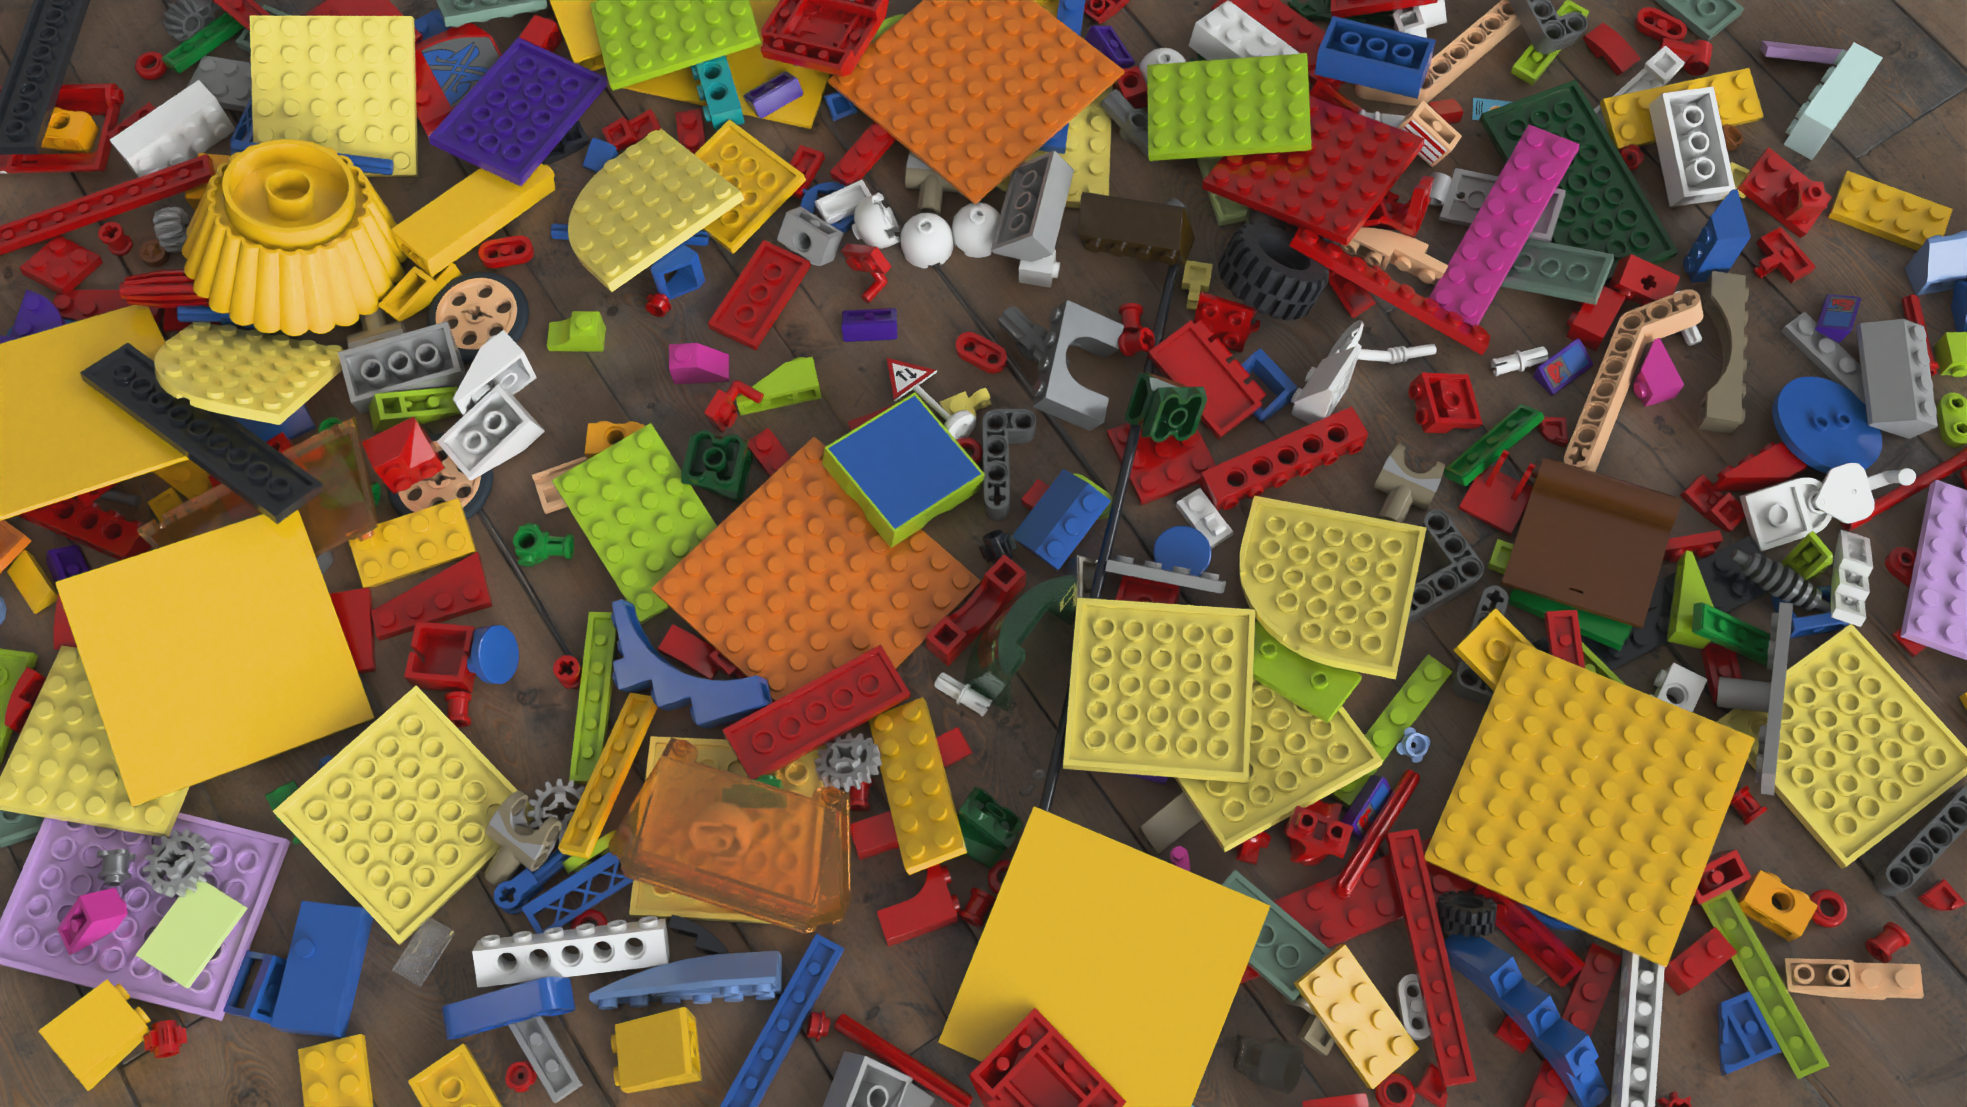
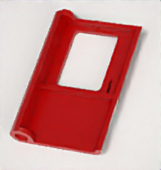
[0,83,125,174]

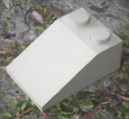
[453,330,537,416]
[1291,346,1361,424]
[436,384,545,480]

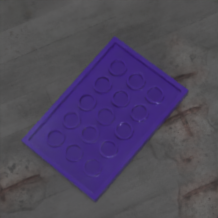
[429,37,608,186]

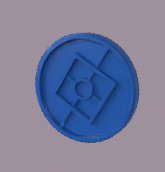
[1772,377,1882,474]

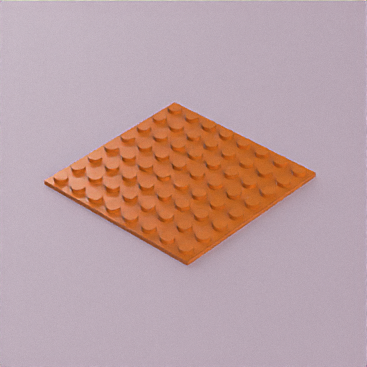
[828,0,1124,205]
[651,437,981,702]

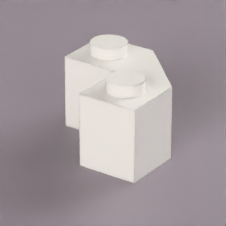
[1393,0,1447,38]

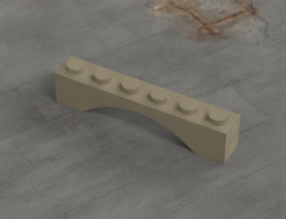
[1698,271,1749,434]

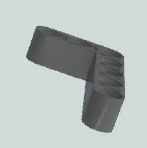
[1407,509,1484,626]
[1873,784,1967,896]

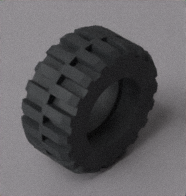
[1218,222,1329,320]

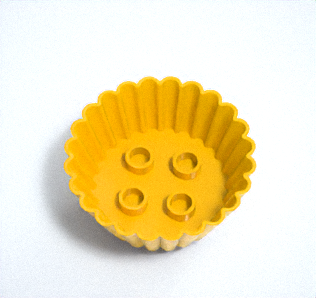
[181,139,407,336]

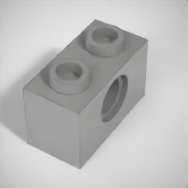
[777,207,844,266]

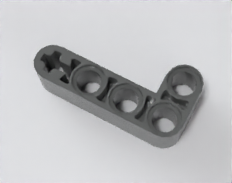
[1509,0,1588,54]
[983,409,1036,521]
[1451,585,1508,707]

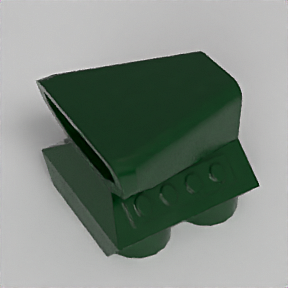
[1125,372,1207,442]
[681,430,753,504]
[957,786,1023,869]

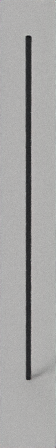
[1039,264,1180,812]

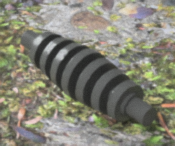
[1730,549,1831,613]

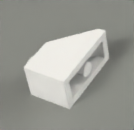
[1019,249,1060,288]

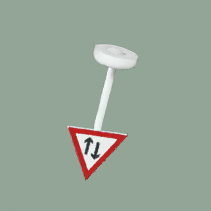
[887,358,976,440]

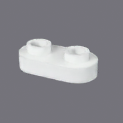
[1396,974,1430,1040]

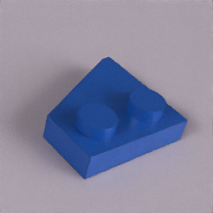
[1717,991,1782,1076]

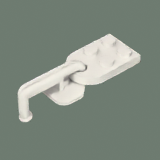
[1739,463,1916,551]

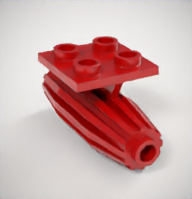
[119,269,222,331]

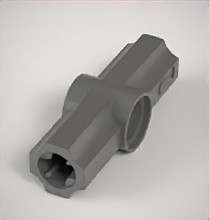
[1100,89,1156,163]
[998,306,1070,368]

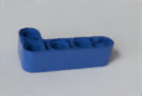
[442,976,576,1040]

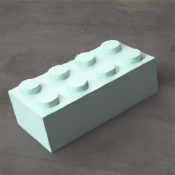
[1784,42,1883,160]

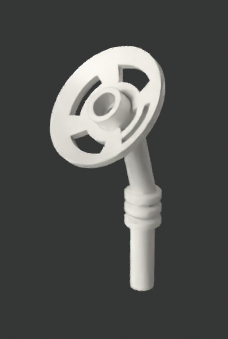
[1328,320,1436,364]

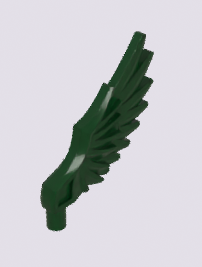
[1287,0,1394,25]

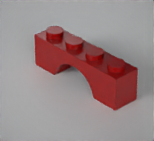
[925,554,1026,667]

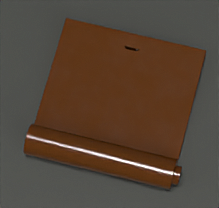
[1501,457,1682,629]

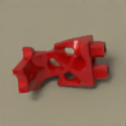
[1362,176,1434,238]
[1283,800,1354,866]

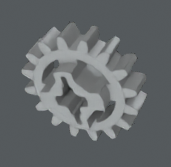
[814,733,882,792]
[527,779,584,843]
[143,829,215,898]

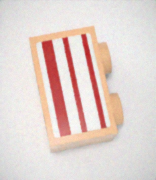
[1397,101,1462,168]

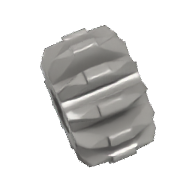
[152,207,190,252]

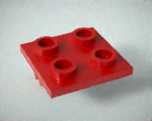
[1193,292,1261,352]
[1458,449,1536,535]

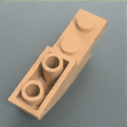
[1340,227,1448,286]
[1784,958,1924,1000]

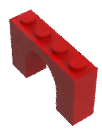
[848,810,961,947]

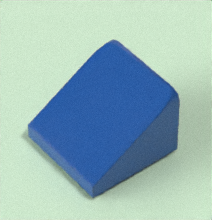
[823,92,858,121]
[583,137,618,173]

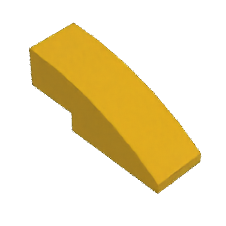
[378,263,462,322]

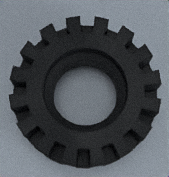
[1437,890,1497,937]

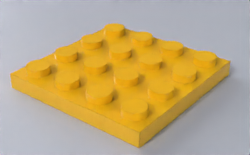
[694,119,806,254]

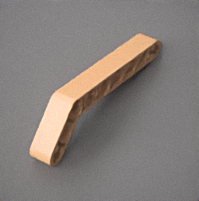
[1354,0,1521,106]
[1564,289,1704,472]

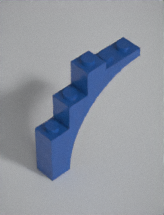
[611,599,772,729]
[1444,933,1610,1107]

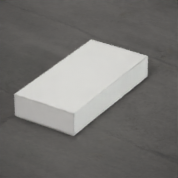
[814,180,872,225]

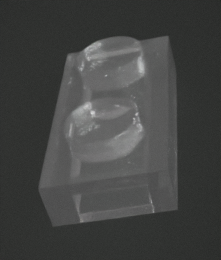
[392,917,456,987]

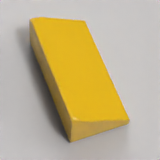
[7,550,58,614]

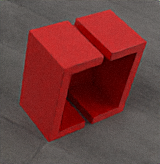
[404,622,476,693]

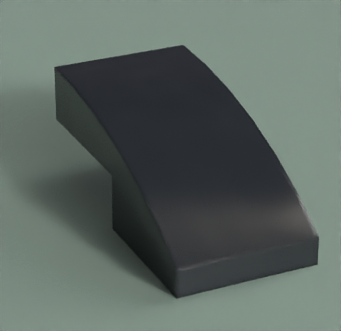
[542,121,589,165]
[669,914,730,955]

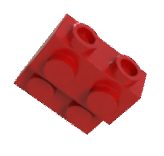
[1408,372,1483,433]

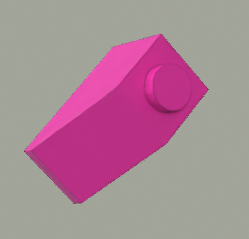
[1633,338,1684,407]
[669,343,729,384]
[57,887,128,955]

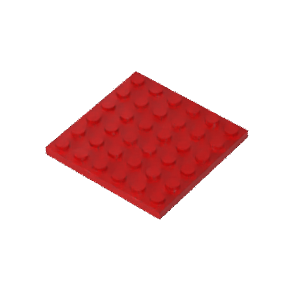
[1202,96,1425,246]

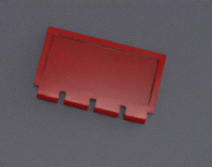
[1147,319,1267,440]

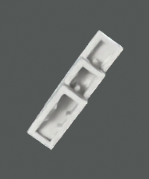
[1831,529,1873,627]

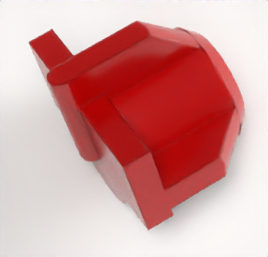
[1234,831,1271,865]

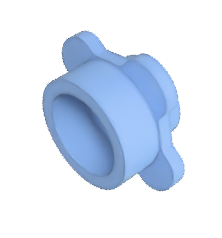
[1396,727,1430,763]

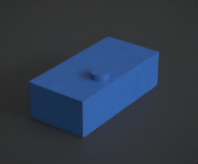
[1315,16,1436,99]
[270,901,373,1039]

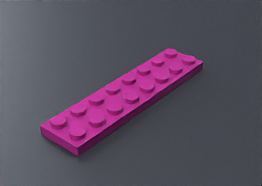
[1429,124,1579,327]

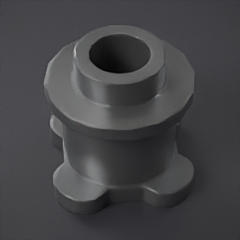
[97,849,136,886]

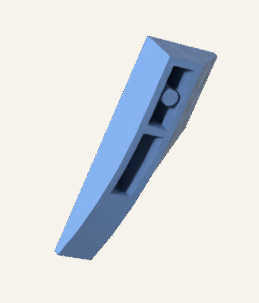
[1904,231,1967,296]
[589,951,783,1010]

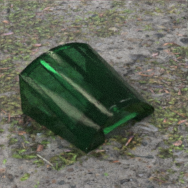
[964,575,1078,712]

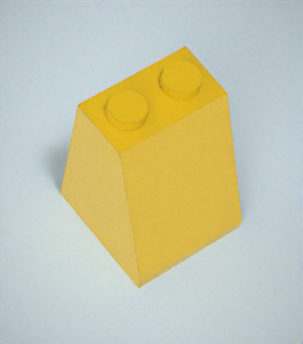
[39,979,151,1091]
[611,1007,702,1093]

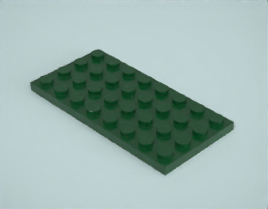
[1479,79,1679,283]

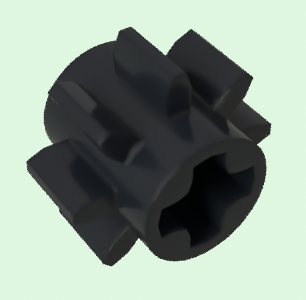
[979,530,1017,565]

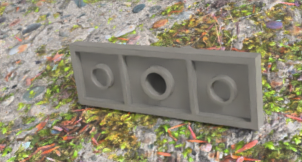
[1717,602,1793,795]

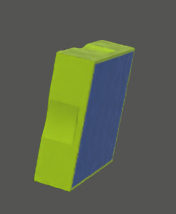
[822,392,985,548]

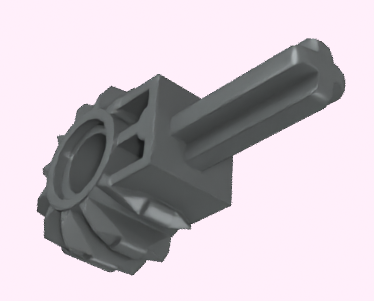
[161,0,220,42]

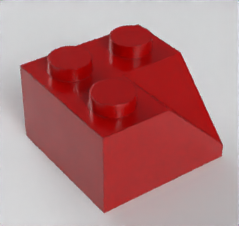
[361,416,446,494]

